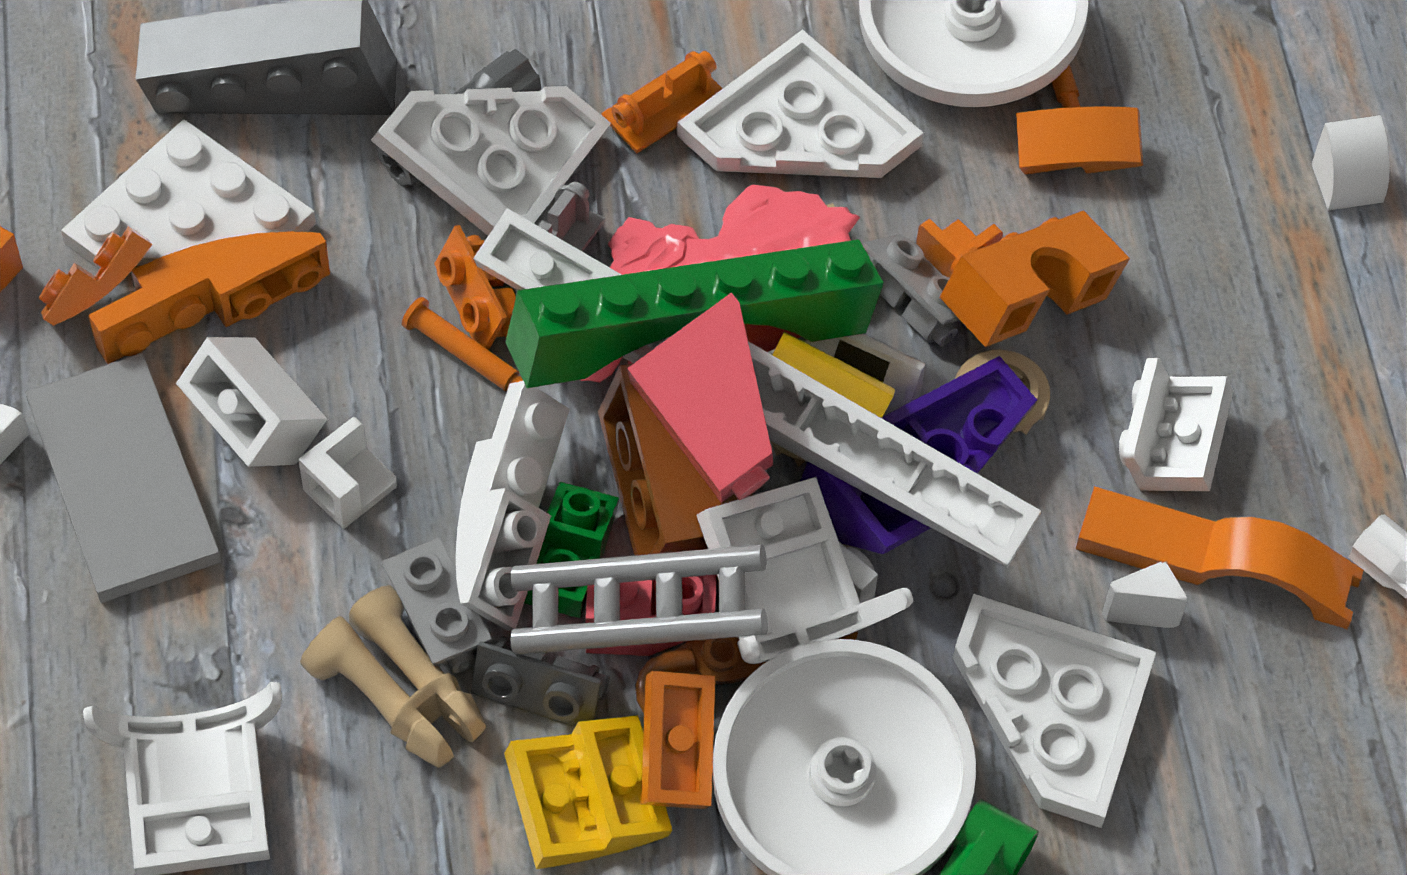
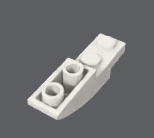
[456,381,570,631]

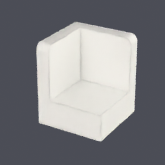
[298,417,397,529]

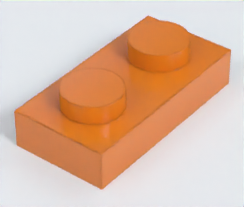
[641,671,715,809]

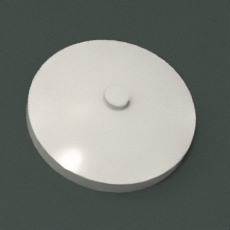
[859,0,1088,107]
[712,639,976,875]

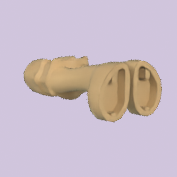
[300,585,486,768]

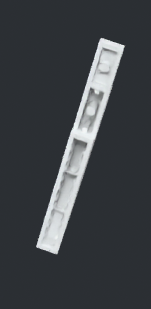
[473,208,1041,568]

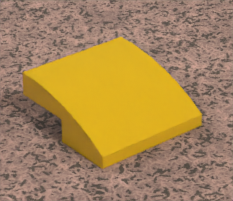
[773,332,895,418]
[504,715,673,869]

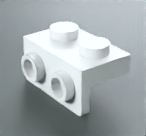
[1119,358,1234,491]

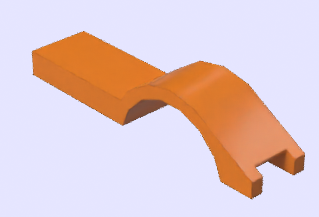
[1076,486,1364,630]

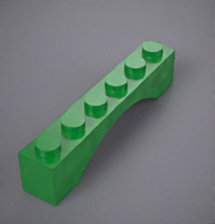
[505,239,884,388]

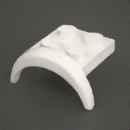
[696,477,913,664]
[83,682,282,875]

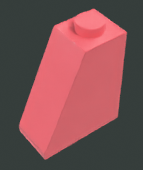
[627,293,773,503]

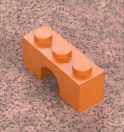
[939,210,1130,347]

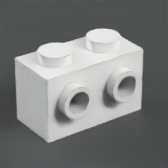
[176,337,327,467]

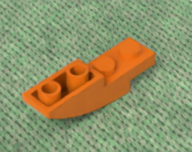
[88,231,330,364]

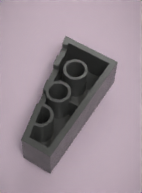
[135,0,397,115]

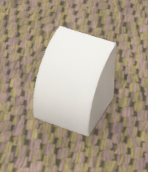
[1312,115,1390,211]

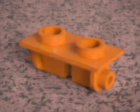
[601,50,723,153]
[434,225,516,350]

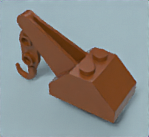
[598,363,858,713]

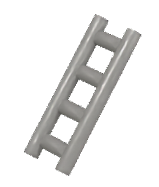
[511,544,768,654]

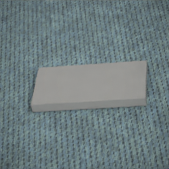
[25,353,221,603]

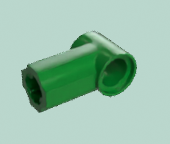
[939,799,1039,875]

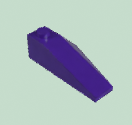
[800,356,1037,554]

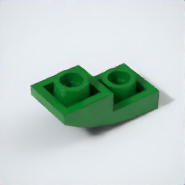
[524,482,619,618]

